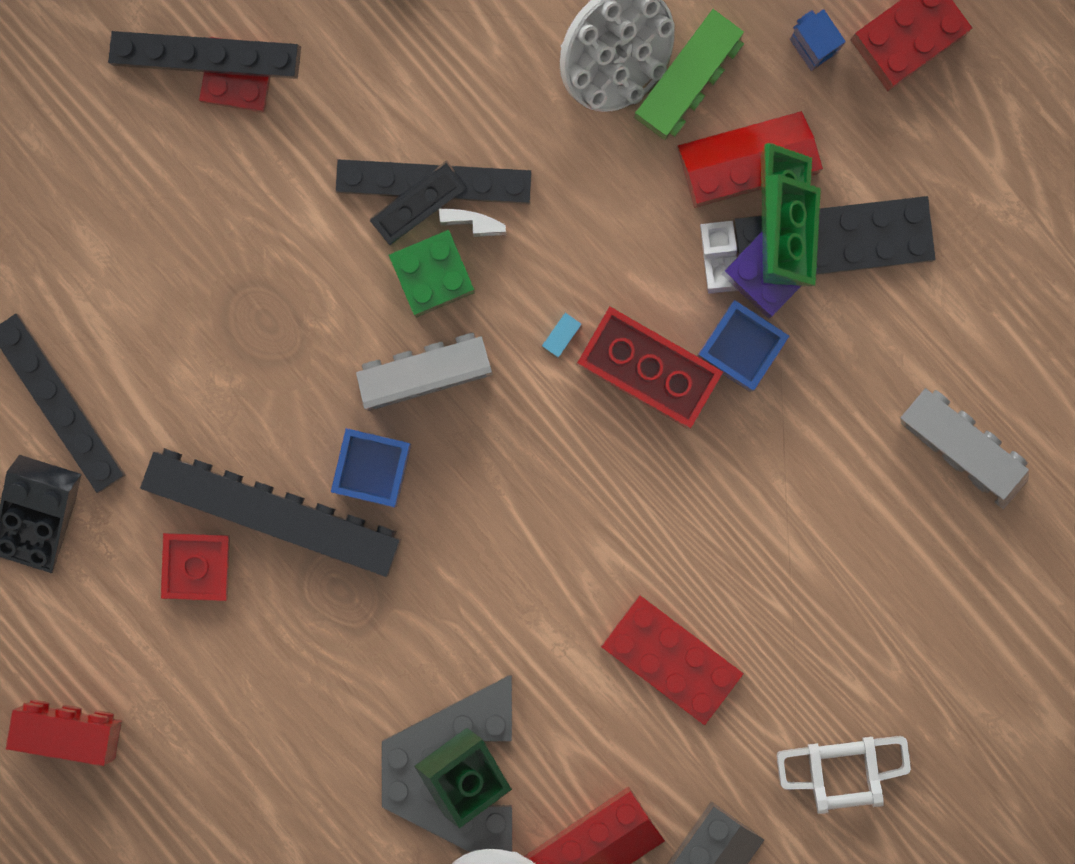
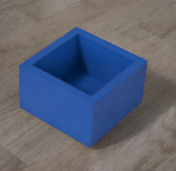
[697,300,789,392]
[331,428,412,507]

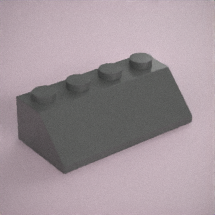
[667,802,764,864]

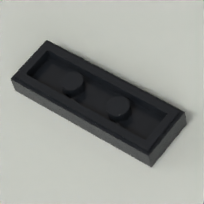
[370,161,467,246]

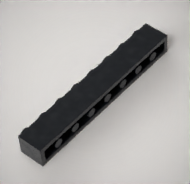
[140,448,402,577]

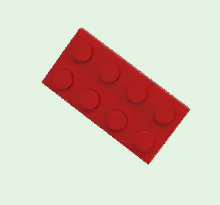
[601,595,744,725]

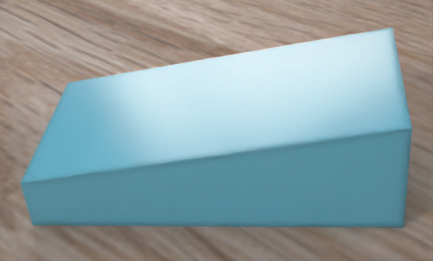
[542,313,582,357]

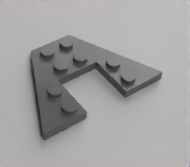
[382,675,512,852]

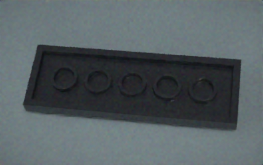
[734,196,936,275]

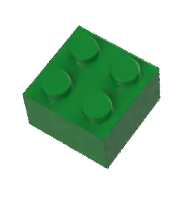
[389,230,475,318]

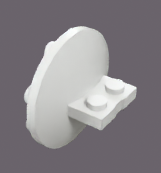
[560,0,675,112]

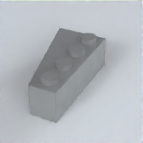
[900,388,1029,510]

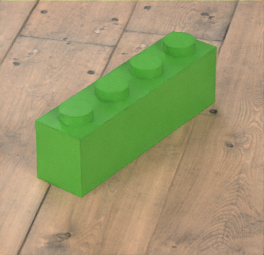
[634,9,744,140]

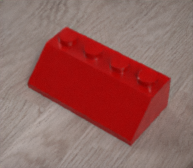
[677,111,823,208]
[523,786,665,864]

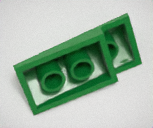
[761,143,821,286]

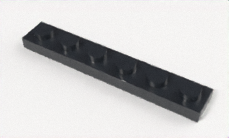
[108,31,301,79]
[336,159,532,204]
[0,314,126,493]

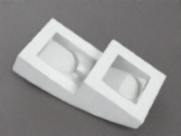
[439,209,506,237]
[700,221,737,294]

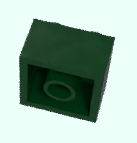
[414,728,512,829]

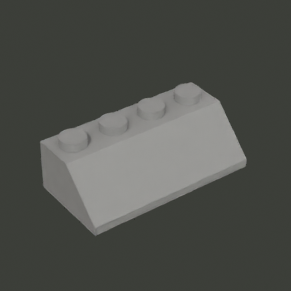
[356,333,493,411]

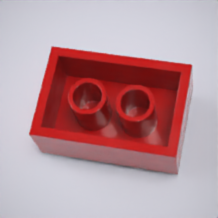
[850,0,973,92]
[6,700,122,766]

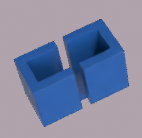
[790,9,846,71]

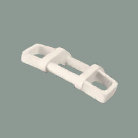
[776,736,911,814]

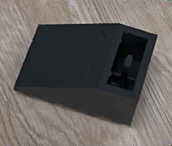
[0,454,81,573]

